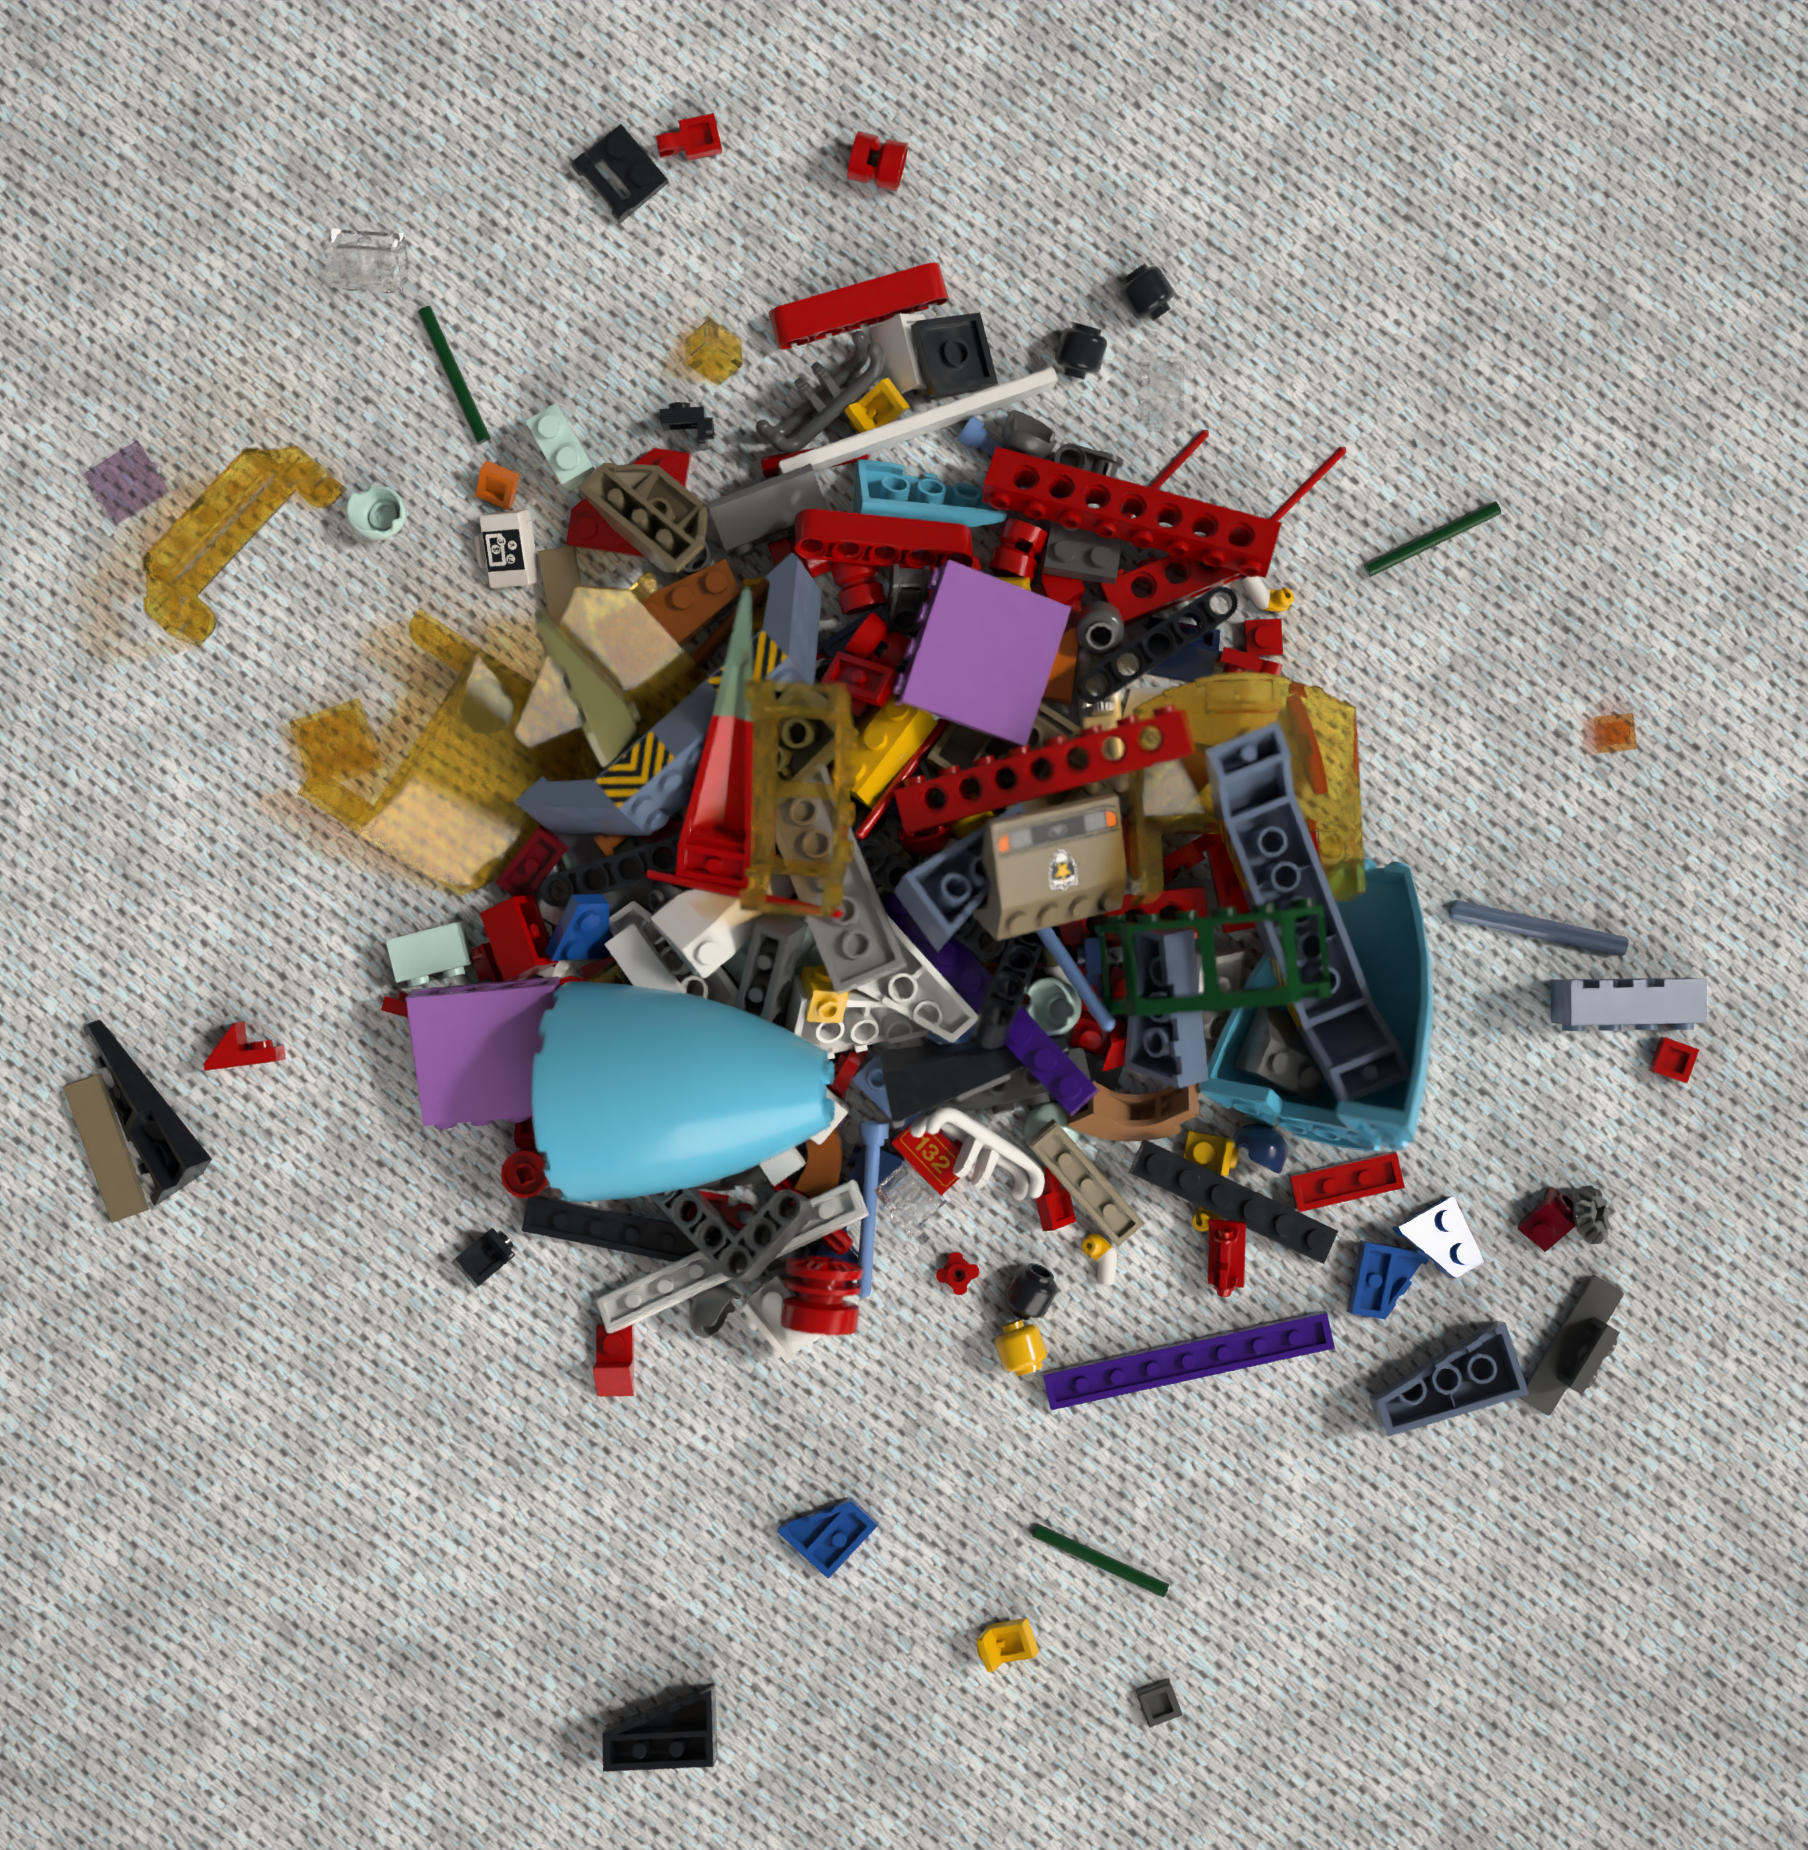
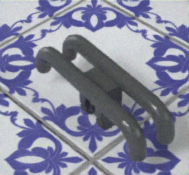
[756,331,885,454]

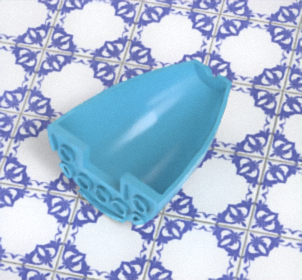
[1199,858,1433,1152]
[532,981,835,1202]

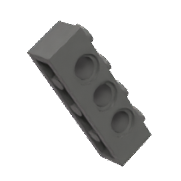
[735,910,808,1027]

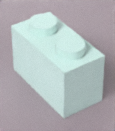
[525,403,596,492]
[385,922,473,988]

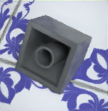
[1233,1005,1324,1101]

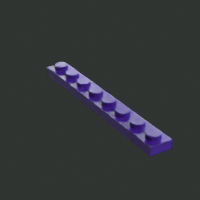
[880,879,1099,1116]
[1042,1311,1335,1410]

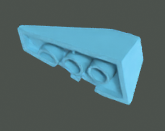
[853,459,1007,528]

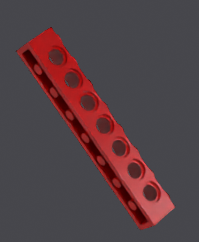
[982,447,1282,578]
[894,704,1198,833]

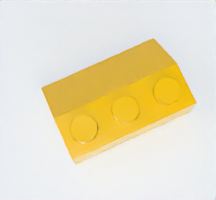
[826,693,938,809]

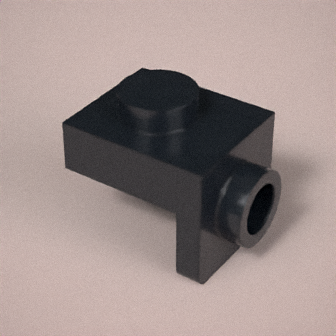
[660,402,714,450]
[453,1228,515,1288]

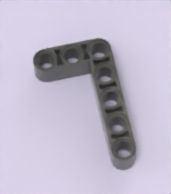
[649,1187,813,1282]

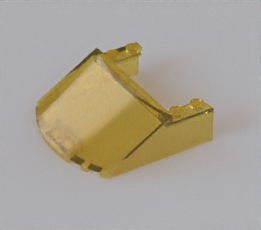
[298,608,582,896]
[1127,672,1366,905]

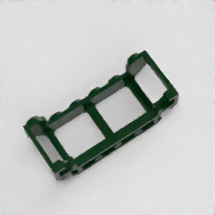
[1095,897,1332,1016]

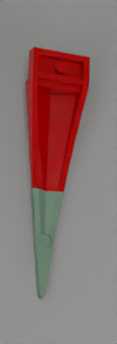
[676,587,756,889]

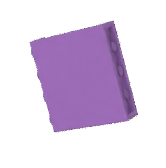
[892,560,1071,749]
[406,976,560,1129]

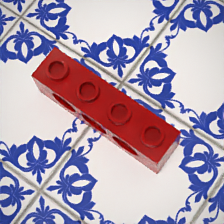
[1099,535,1246,627]
[1060,886,1207,951]

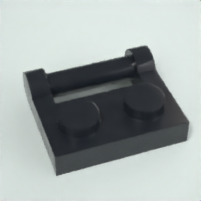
[572,124,669,223]

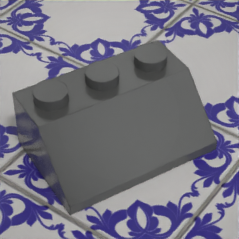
[707,463,827,558]

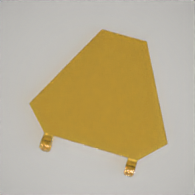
[514,572,709,781]

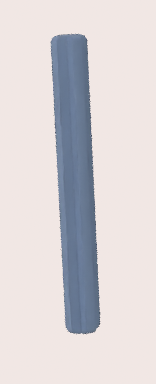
[1449,900,1629,956]

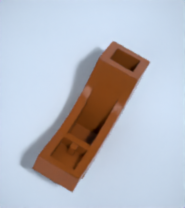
[794,1124,844,1198]

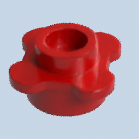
[936,1251,980,1295]

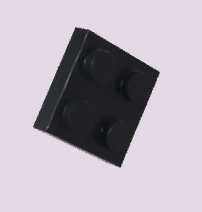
[911,312,998,397]

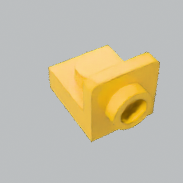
[1182,1130,1238,1177]

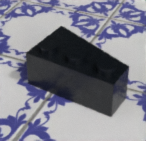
[602,1684,718,1772]

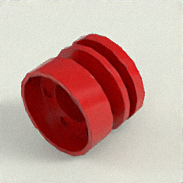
[780,1256,863,1335]

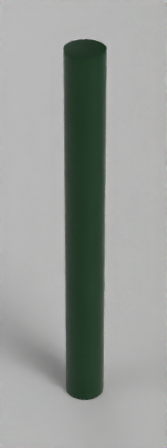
[418,306,491,444]
[1364,501,1501,577]
[1032,1523,1169,1598]

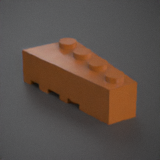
[593,559,742,691]

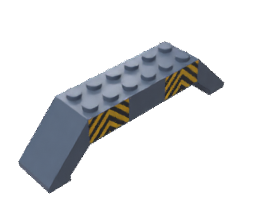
[515,552,822,836]
[1205,721,1412,1102]

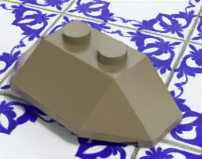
[578,463,709,573]

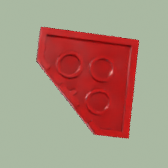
[566,448,691,558]

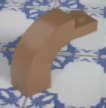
[1067,1081,1199,1141]

